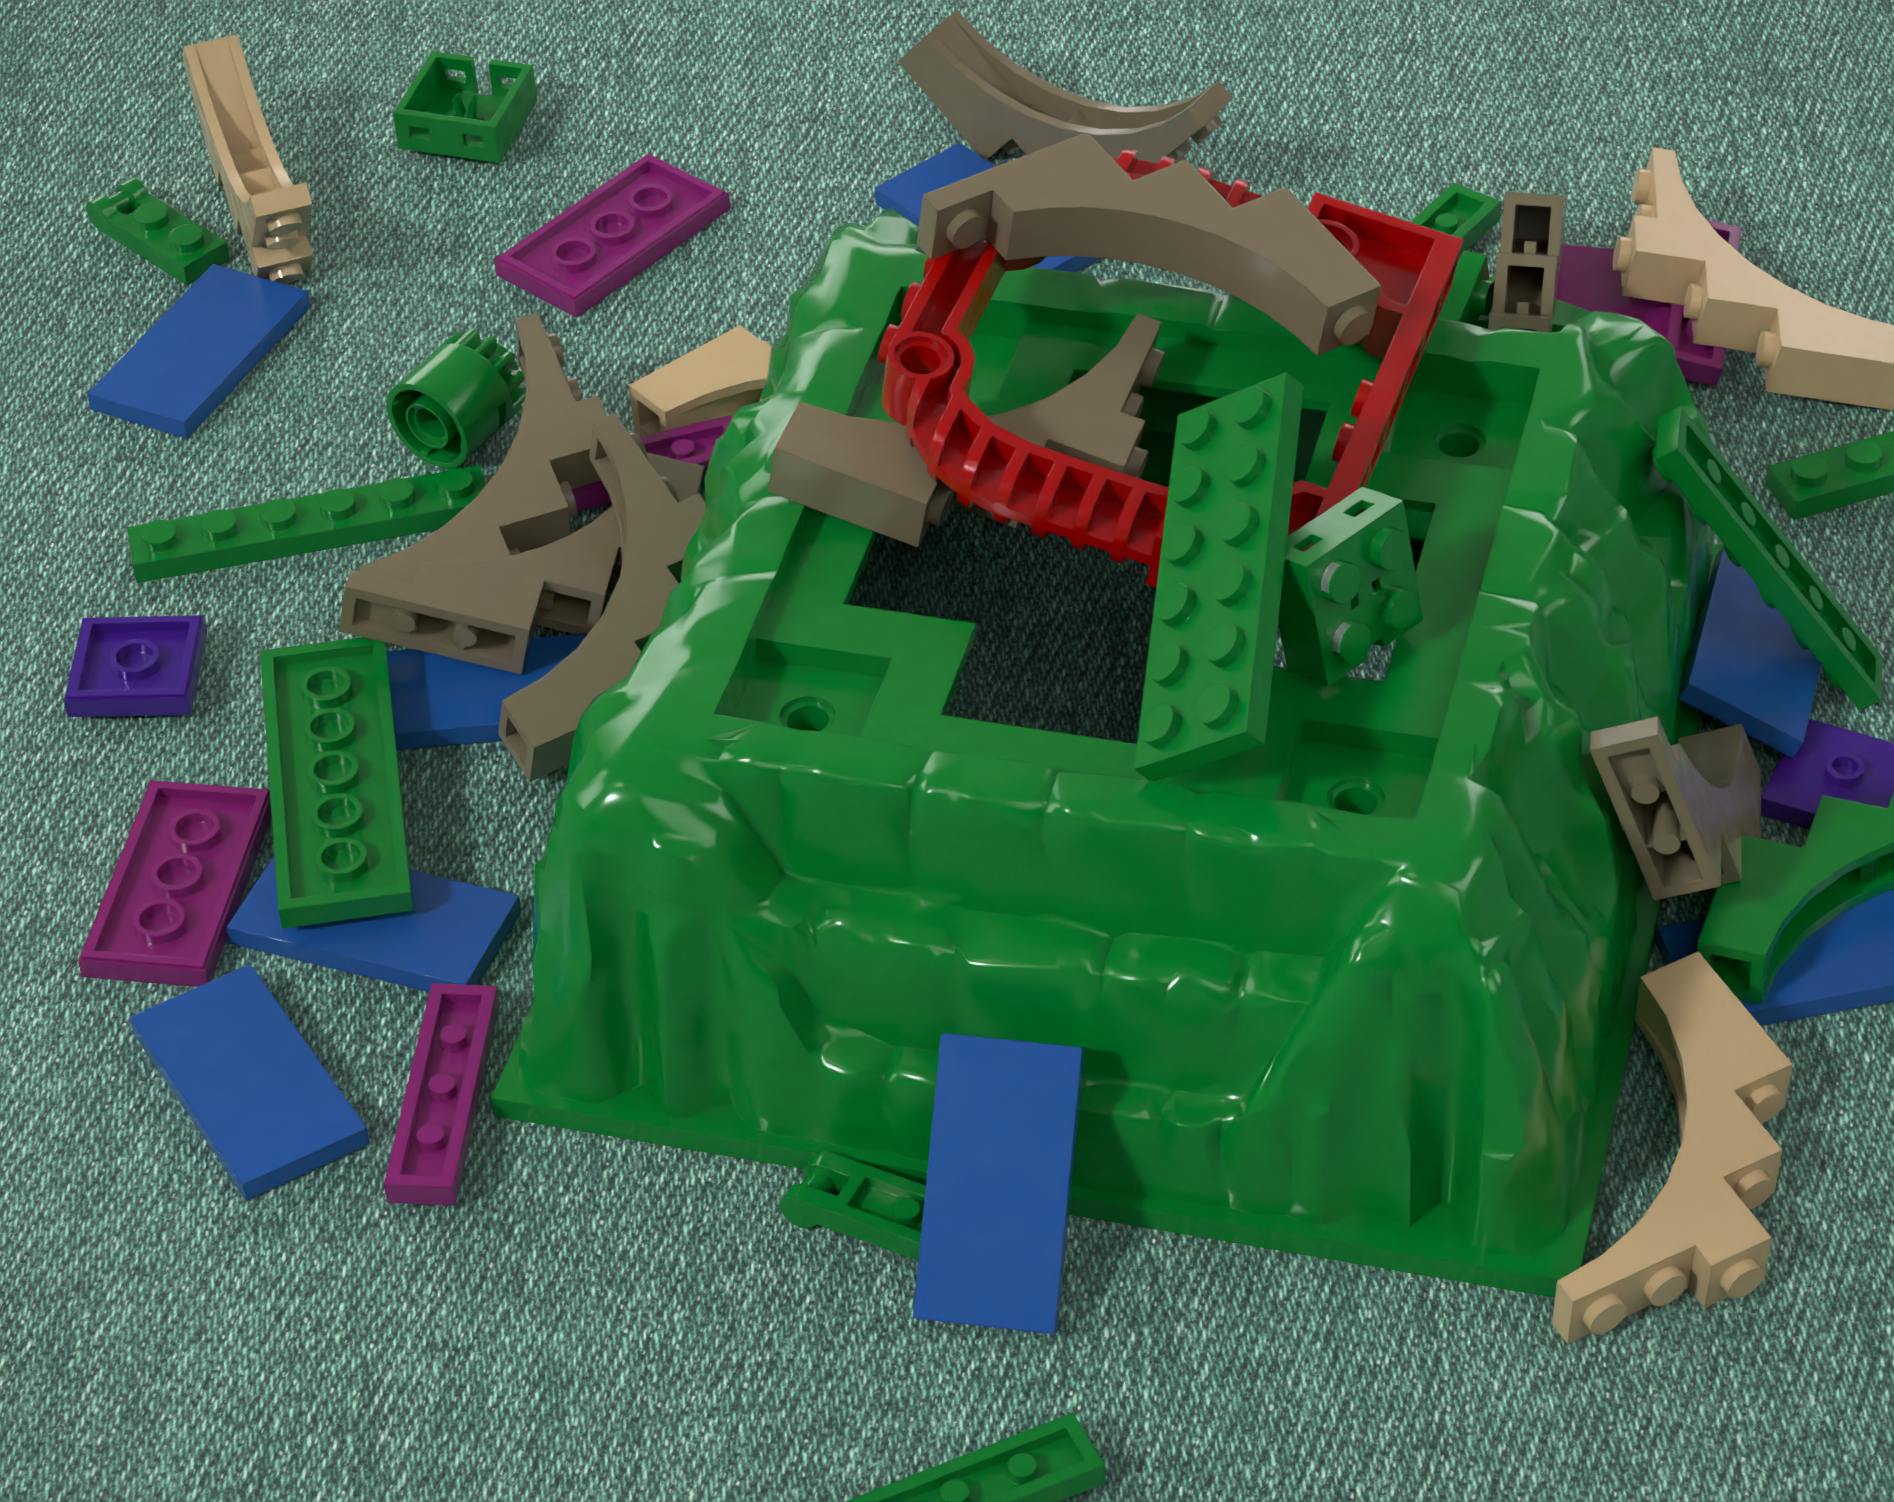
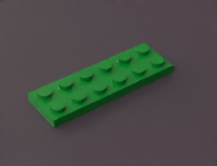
[1134,372,1304,781]
[260,637,414,929]

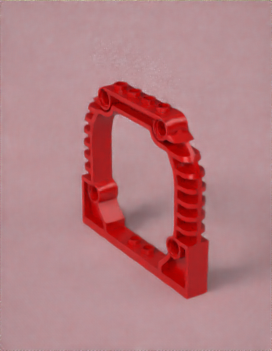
[878,149,1464,629]

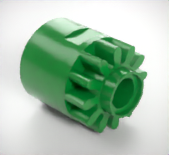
[386,328,527,469]

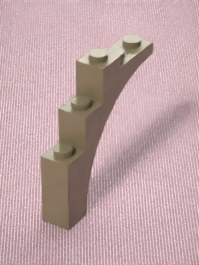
[898,10,1233,163]
[358,312,607,648]
[767,313,1166,547]
[498,413,706,782]

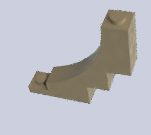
[916,132,1381,356]
[1488,192,1568,332]
[339,453,704,675]
[1590,716,1761,901]

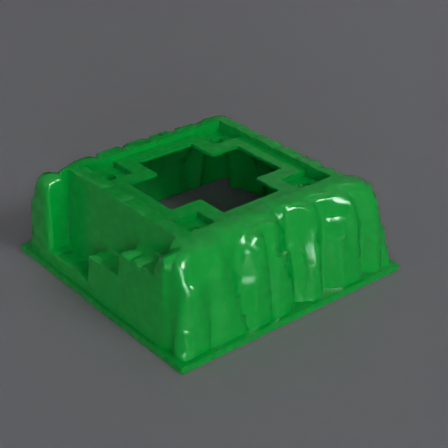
[491,208,1723,1298]

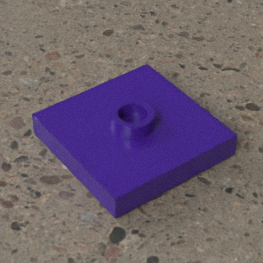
[64,615,207,717]
[1761,719,1894,829]

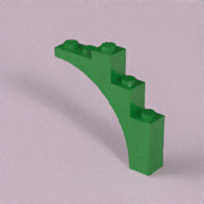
[1697,792,1894,1004]

